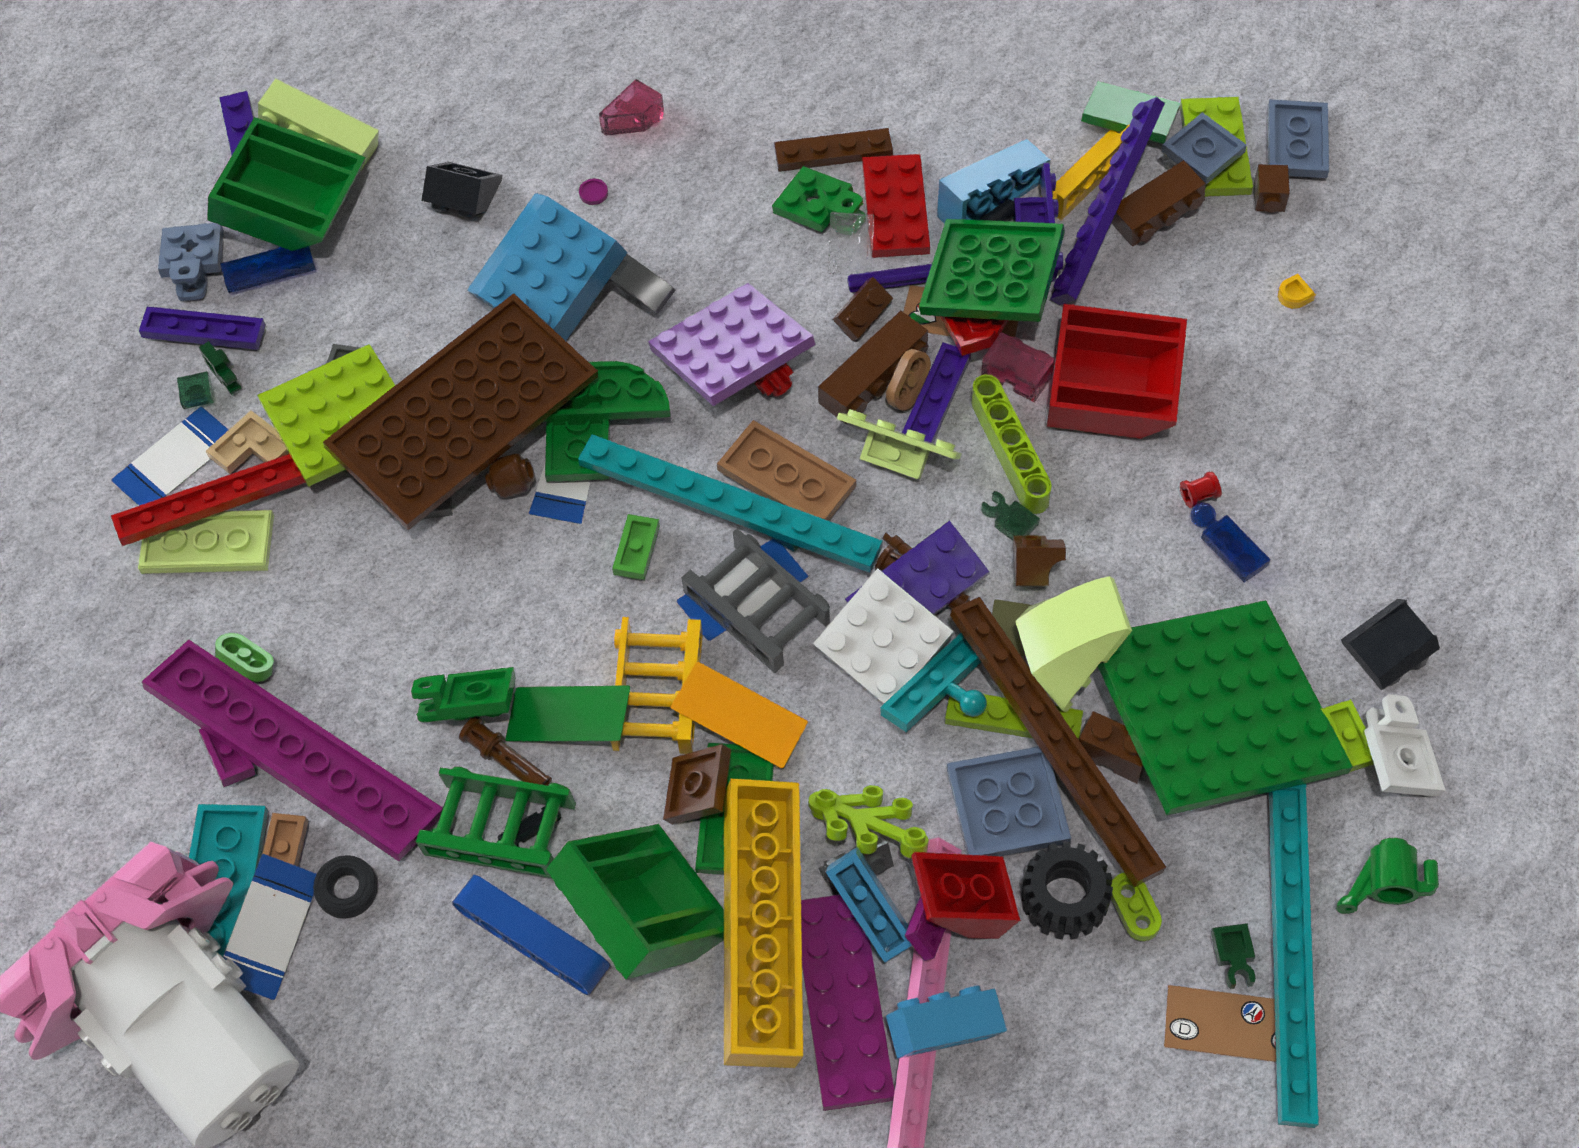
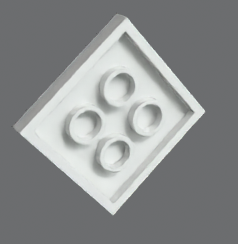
[813,568,954,704]

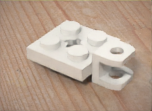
[1364,694,1446,797]

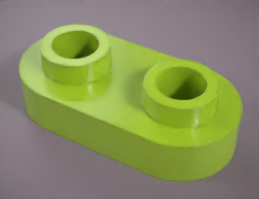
[1111,872,1162,941]

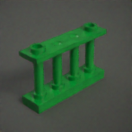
[416,766,576,878]

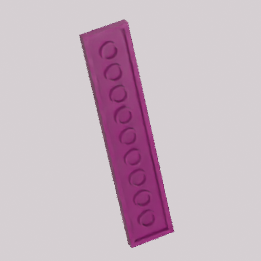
[142,640,443,861]

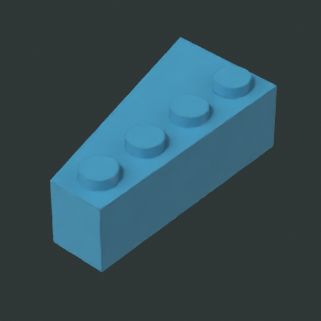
[937,139,1051,224]

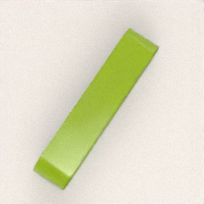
[971,374,1052,514]

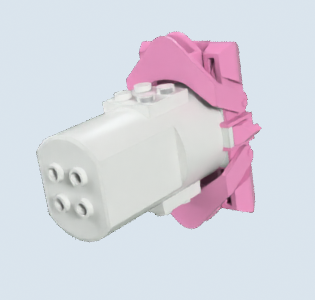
[0,842,299,1148]

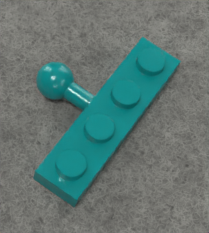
[880,633,987,733]

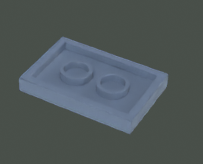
[1268,99,1329,178]

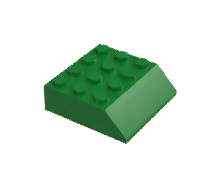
[207,117,365,251]
[546,824,724,980]

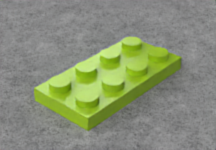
[1180,97,1253,197]

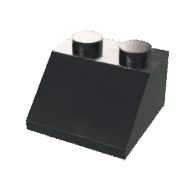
[421,162,503,218]

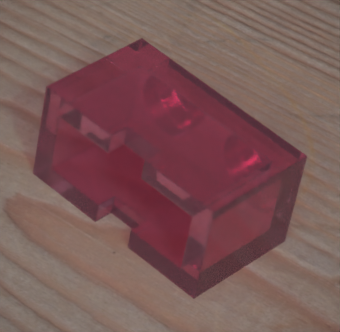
[981,332,1055,402]

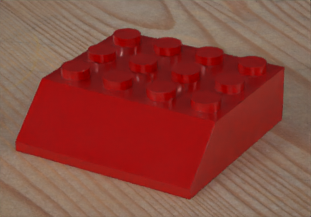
[1047,304,1187,439]

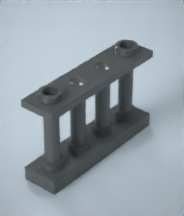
[681,528,830,673]

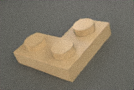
[206,410,289,474]

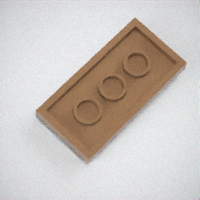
[717,420,856,521]

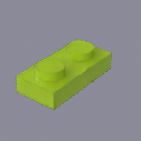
[1321,699,1374,772]

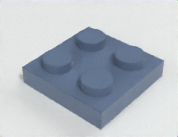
[1161,112,1247,184]

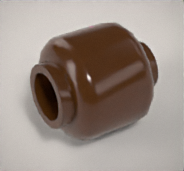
[485,453,535,498]

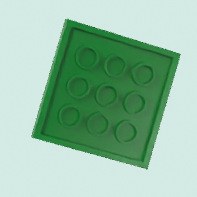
[919,219,1065,322]

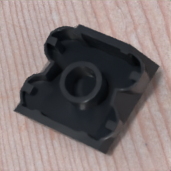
[1341,599,1440,690]

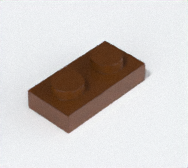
[832,277,893,341]

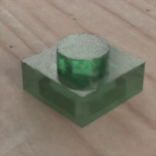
[177,371,214,409]

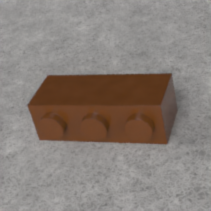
[1111,160,1206,247]

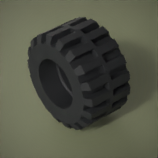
[1021,842,1113,940]

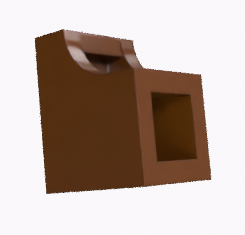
[1013,535,1066,586]

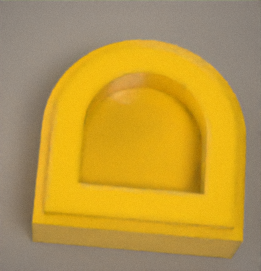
[1278,273,1316,309]

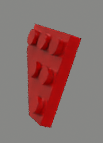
[940,316,1009,356]

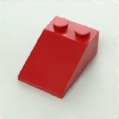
[911,852,1021,939]

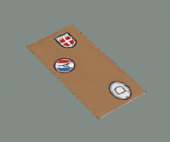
[1164,985,1276,1062]

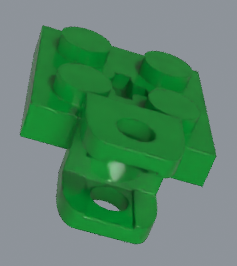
[772,166,866,234]
[411,667,516,722]

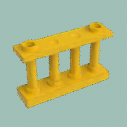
[611,617,703,754]

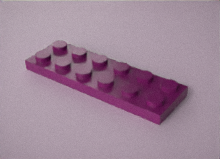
[801,895,895,1111]

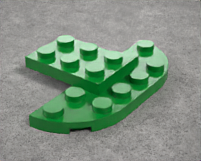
[543,361,671,482]

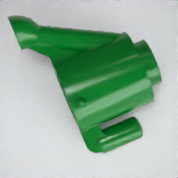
[1336,838,1439,914]

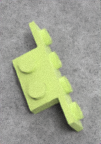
[837,409,962,479]

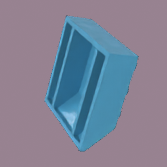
[467,193,628,341]

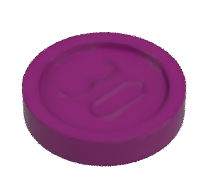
[579,178,608,205]

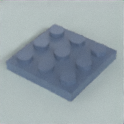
[946,746,1071,856]

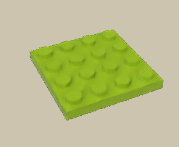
[257,344,395,487]

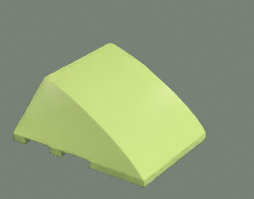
[1015,576,1132,712]

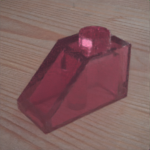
[599,79,664,136]

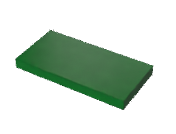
[695,743,774,875]

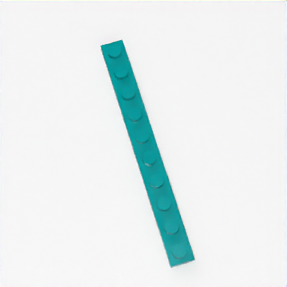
[578,434,883,573]
[1269,784,1319,1128]

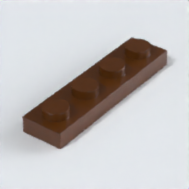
[774,128,893,172]

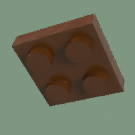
[663,744,731,825]

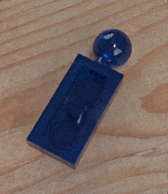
[1190,503,1271,583]

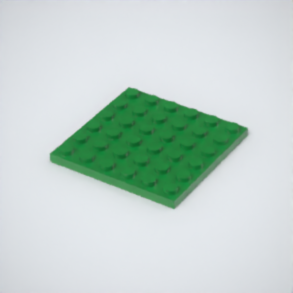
[1097,600,1353,816]

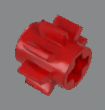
[754,363,794,397]

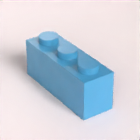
[826,847,912,963]
[886,985,1007,1059]

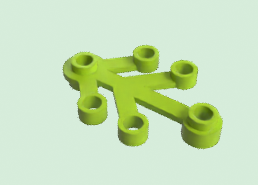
[808,785,929,859]

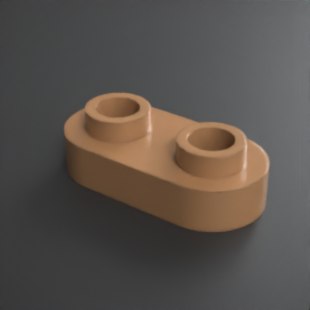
[886,349,931,410]

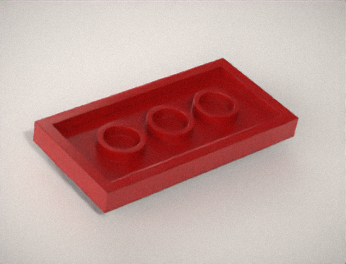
[862,154,930,258]

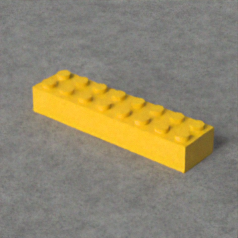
[724,779,803,1068]

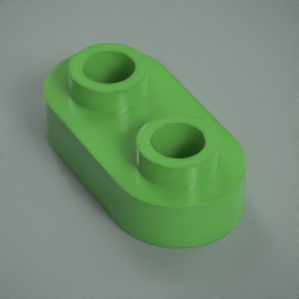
[215,633,274,682]

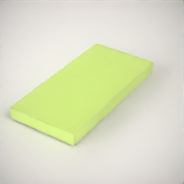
[138,510,274,574]

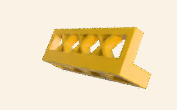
[1041,124,1130,221]

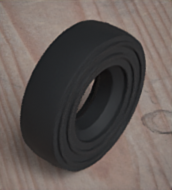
[313,855,377,919]

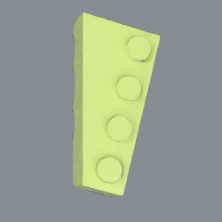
[258,78,379,171]

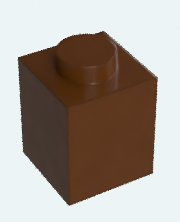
[1254,164,1290,213]

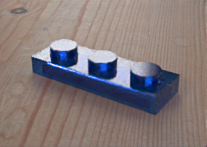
[220,246,316,293]

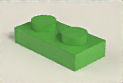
[612,514,660,580]

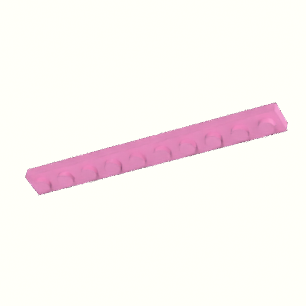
[887,837,962,1148]

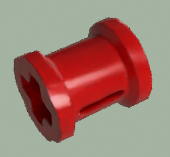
[1179,471,1222,508]

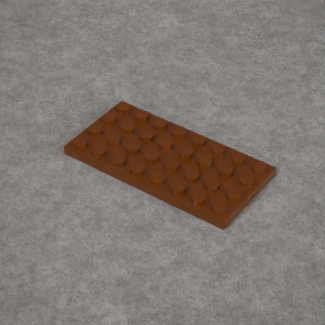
[323,293,598,530]

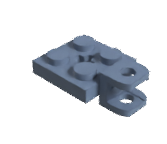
[158,223,224,301]

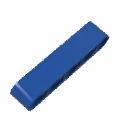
[452,875,610,995]

